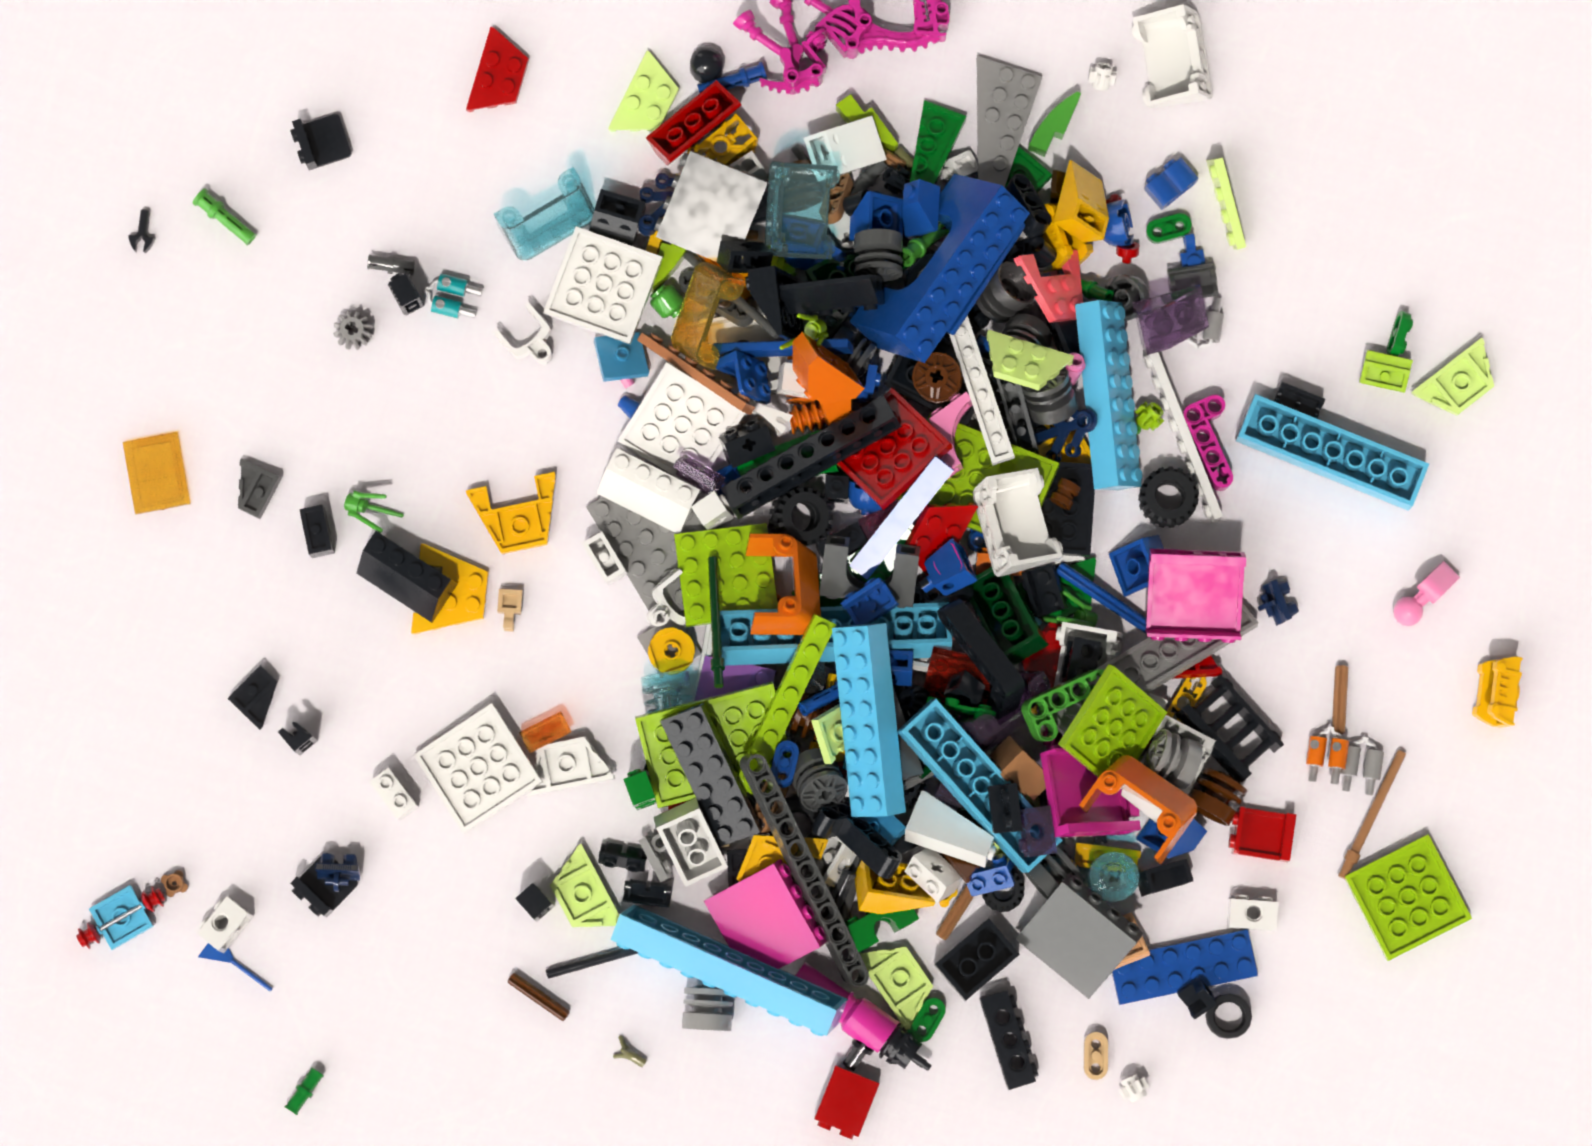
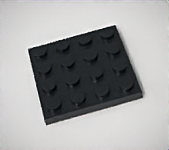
[1041,461,1095,557]

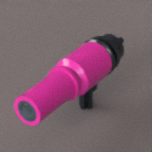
[795,962,932,1071]

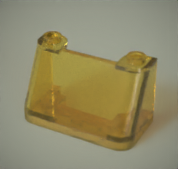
[671,262,746,370]

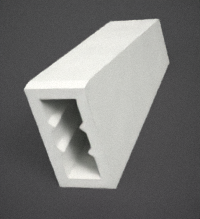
[905,790,997,868]

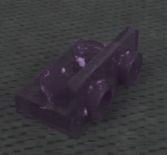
[673,454,725,495]

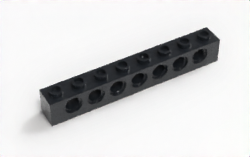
[721,396,901,519]

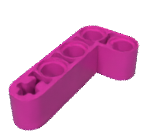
[1183,395,1233,491]

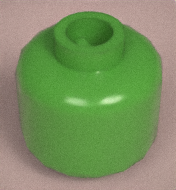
[650,284,684,318]

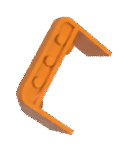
[745,534,821,635]
[1079,755,1198,864]

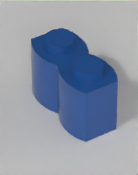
[1144,158,1199,210]

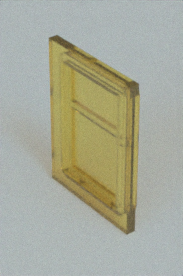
[123,432,191,515]

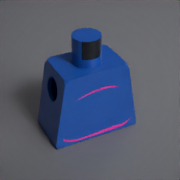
[919,538,977,596]

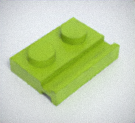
[1359,350,1413,393]

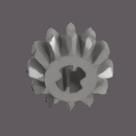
[333,311,373,350]

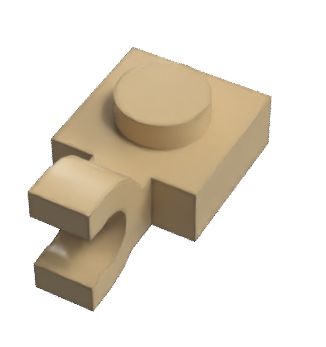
[497,589,523,632]

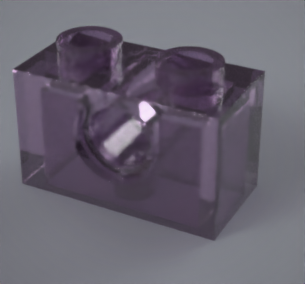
[1019,805,1057,857]

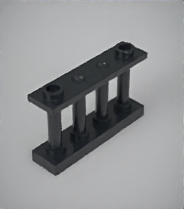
[1176,675,1284,784]

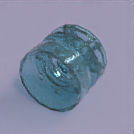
[640,671,692,714]
[1086,852,1140,902]

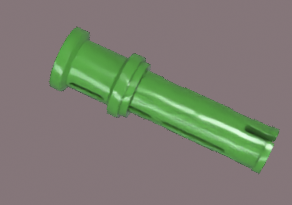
[192,188,256,246]
[898,222,949,267]

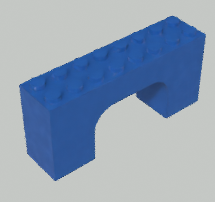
[850,174,1030,363]

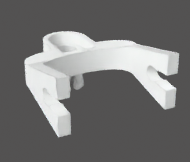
[494,303,552,365]
[749,398,793,436]
[647,568,685,626]

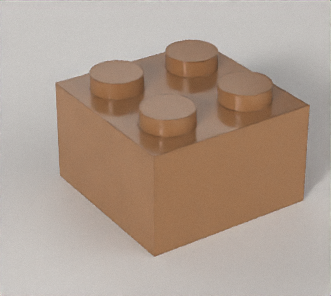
[990,735,1046,800]

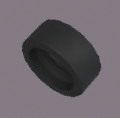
[1205,994,1252,1039]

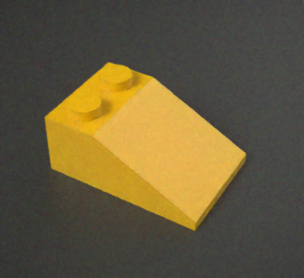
[854,860,935,914]

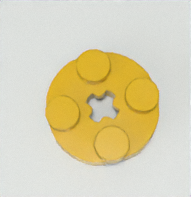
[648,627,695,675]

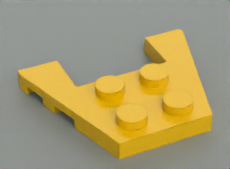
[466,472,556,555]
[411,543,489,635]
[736,835,828,882]

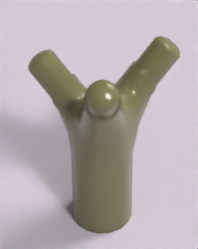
[895,147,914,178]
[613,1035,647,1068]

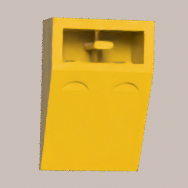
[1053,160,1109,243]

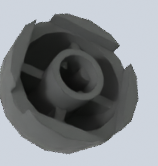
[1104,274,1150,321]

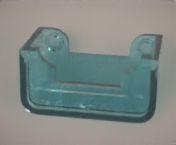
[765,161,840,259]
[493,167,594,261]

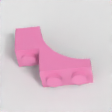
[928,392,973,480]

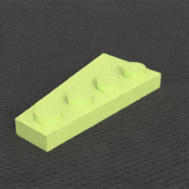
[1206,158,1246,250]

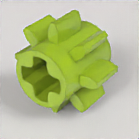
[1135,401,1164,431]

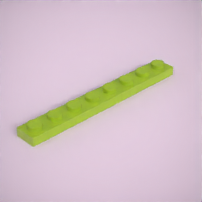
[737,614,836,794]

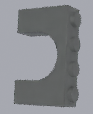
[819,535,920,608]

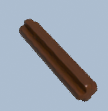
[507,973,570,1021]

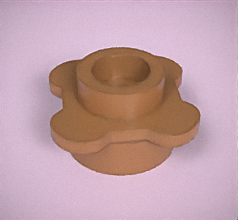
[161,870,188,897]

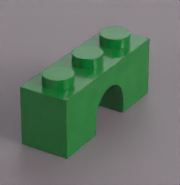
[623,769,657,811]
[845,909,919,953]

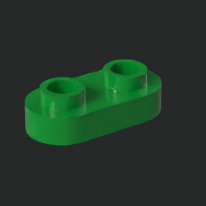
[1146,213,1192,244]
[1386,310,1413,356]
[910,998,946,1042]

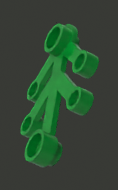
[926,697,996,722]

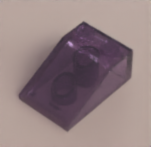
[1132,284,1209,355]

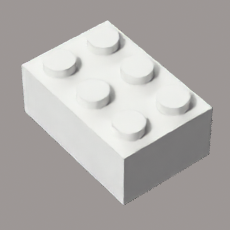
[653,798,728,887]

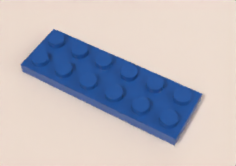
[1112,929,1258,1005]

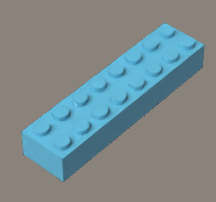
[1075,300,1142,491]
[1236,394,1429,511]
[832,623,906,817]
[897,699,1063,873]

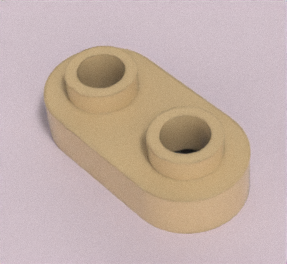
[1083,1032,1108,1080]

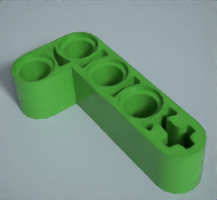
[1021,669,1104,742]

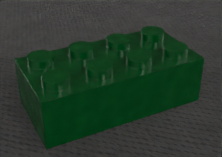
[970,567,1049,665]

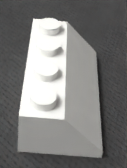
[597,448,701,534]

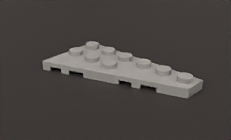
[976,55,1042,188]

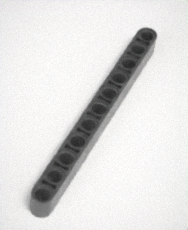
[740,753,869,987]

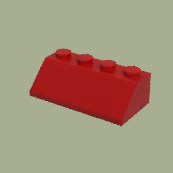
[645,80,742,166]

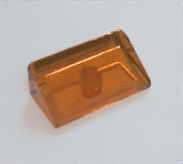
[519,711,571,753]

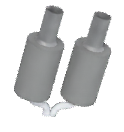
[1180,297,1224,350]
[1340,737,1384,796]

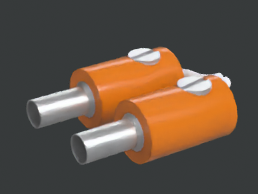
[1306,727,1349,785]

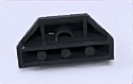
[988,368,1039,452]

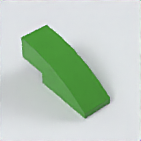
[1028,92,1081,157]

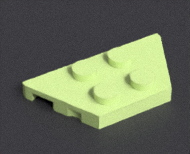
[608,51,679,132]
[986,330,1074,391]
[1411,338,1494,416]
[550,844,619,927]
[860,947,933,1031]

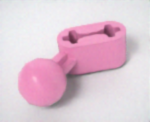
[1393,561,1460,626]

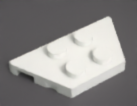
[526,737,615,797]

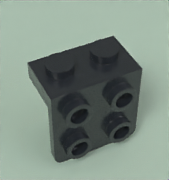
[290,114,352,171]
[290,853,358,917]

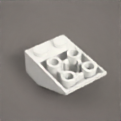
[804,116,887,182]

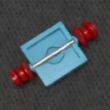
[76,885,166,950]

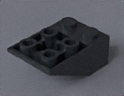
[589,189,646,247]

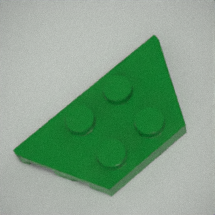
[1018,557,1096,624]

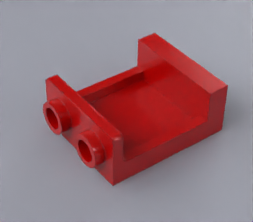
[1228,806,1297,862]
[814,1066,880,1140]

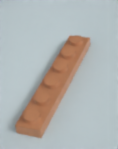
[637,333,755,415]

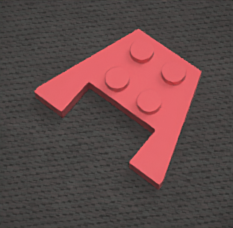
[1014,250,1083,323]

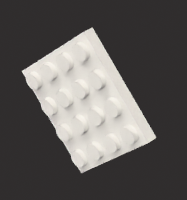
[543,227,663,345]
[618,362,745,488]
[414,703,543,834]

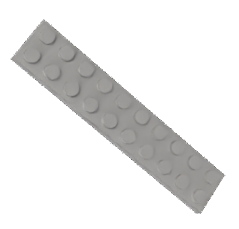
[1052,603,1259,735]

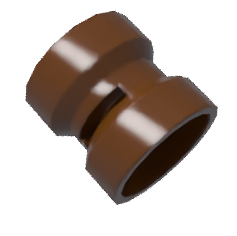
[1050,478,1081,510]

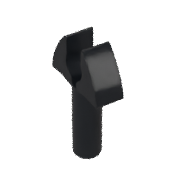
[128,209,155,253]

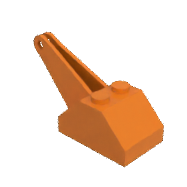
[793,332,865,425]

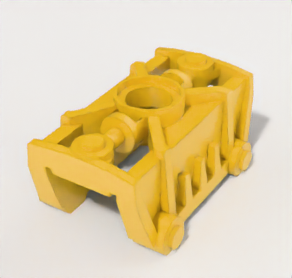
[687,113,758,166]
[1042,203,1094,270]
[1472,656,1523,728]

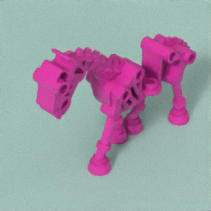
[733,0,950,95]

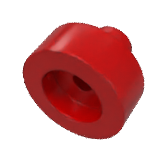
[1116,241,1140,264]

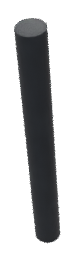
[546,948,638,979]

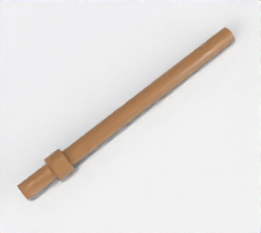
[1338,750,1406,880]

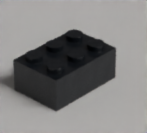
[934,919,1020,1002]

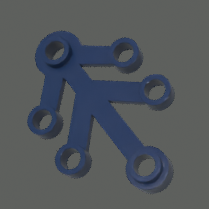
[638,173,674,236]
[1036,409,1097,462]

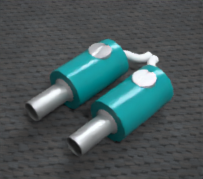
[424,273,483,319]

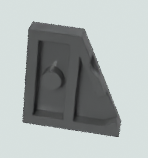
[238,458,282,519]

